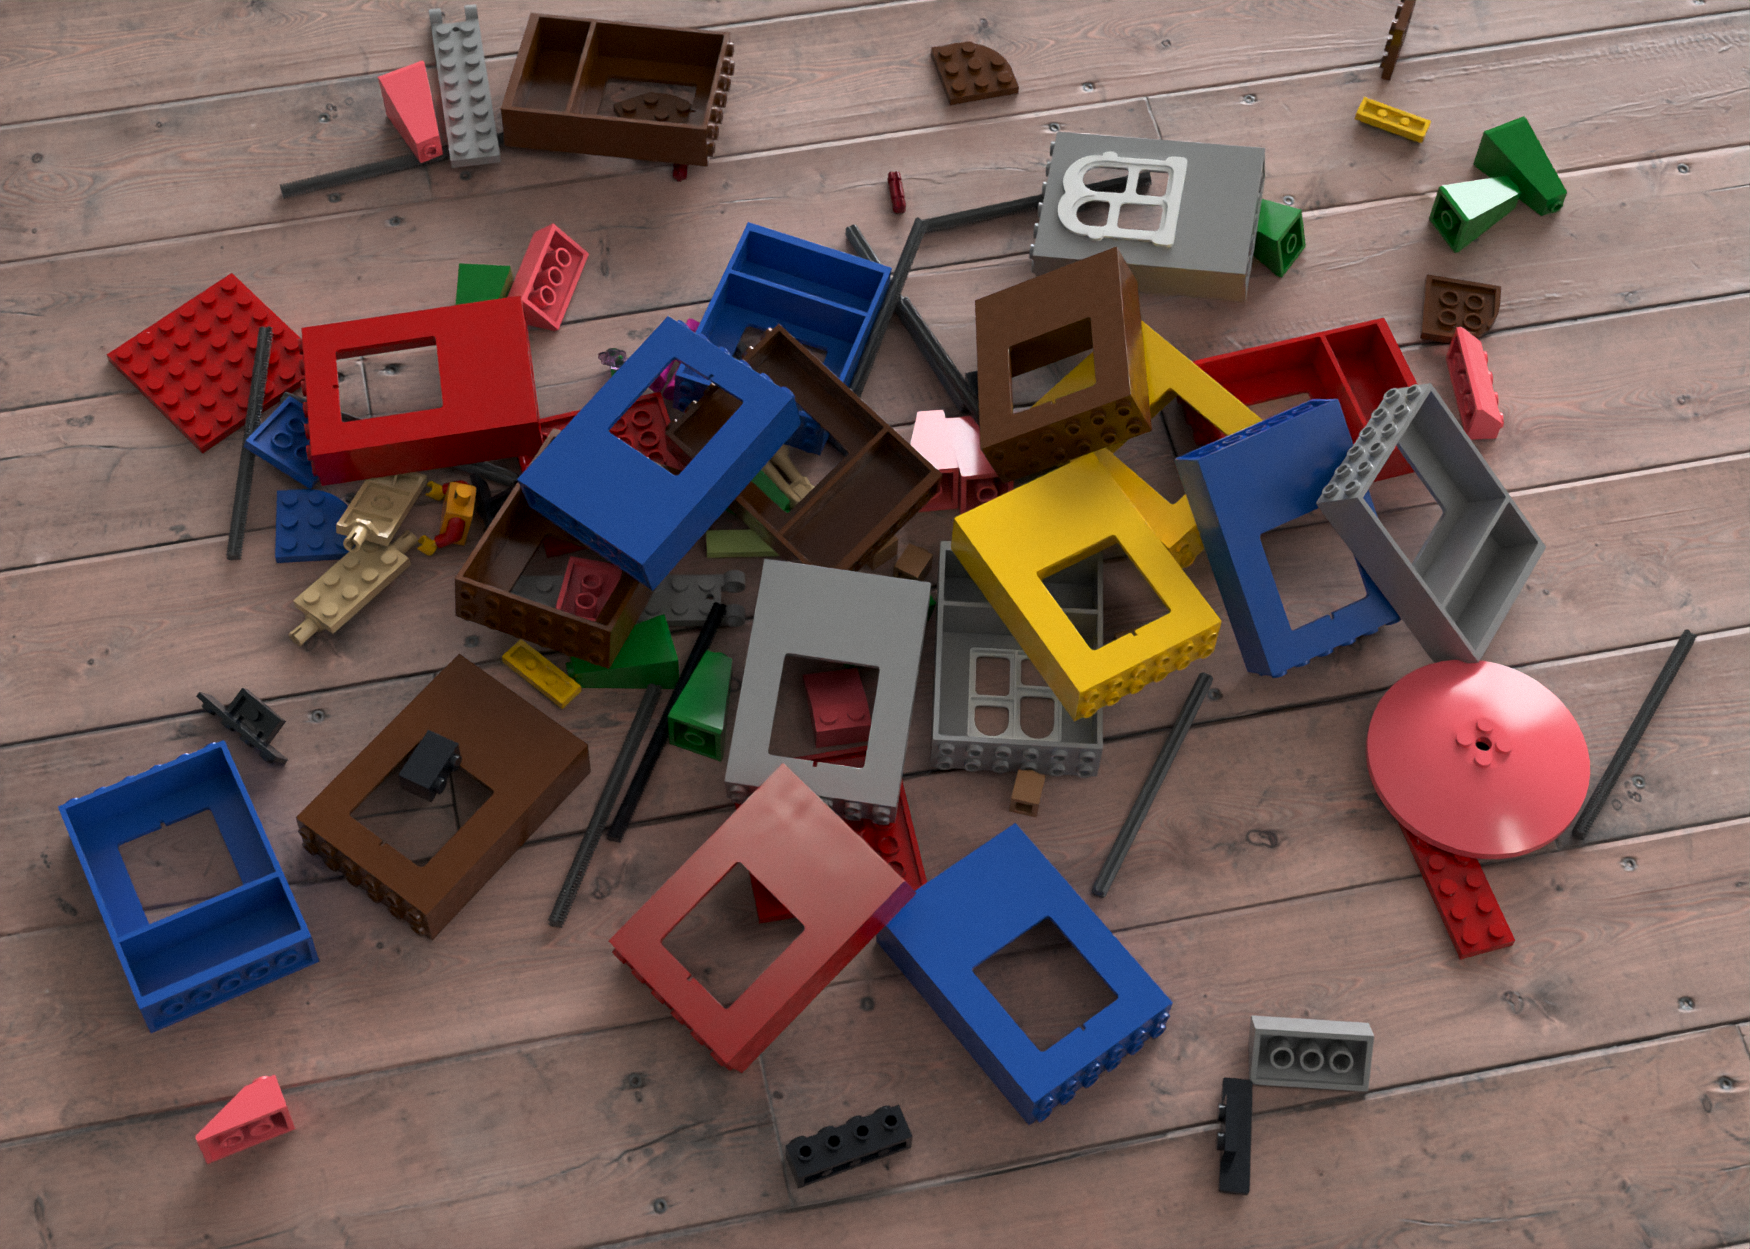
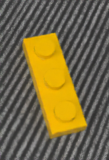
[1355,97,1431,144]
[502,639,581,709]

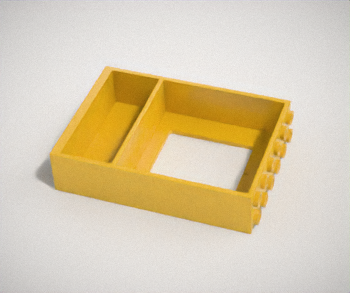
[1031,320,1263,569]
[951,452,1222,721]

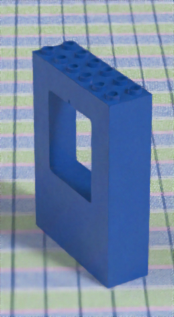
[673,222,892,455]
[517,316,801,591]
[1174,399,1401,678]
[58,740,320,1034]
[876,823,1173,1125]

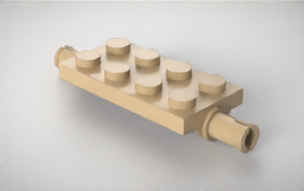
[336,472,427,553]
[289,530,418,647]

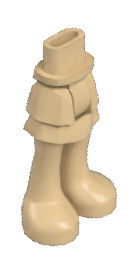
[761,444,814,509]

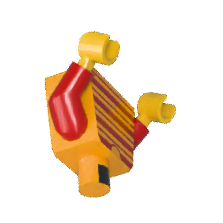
[417,480,476,556]

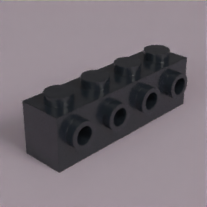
[785,1105,913,1189]

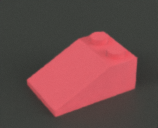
[555,556,623,622]
[803,668,871,748]
[195,1075,295,1164]

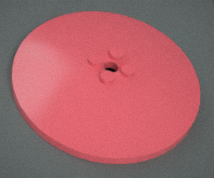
[1365,659,1590,859]

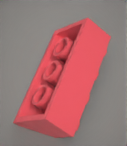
[507,223,589,331]
[1446,327,1504,440]

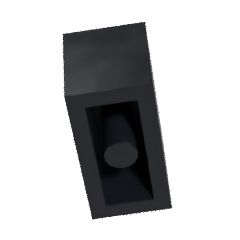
[398,730,462,803]

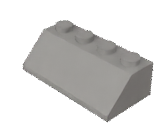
[1248,1015,1374,1092]

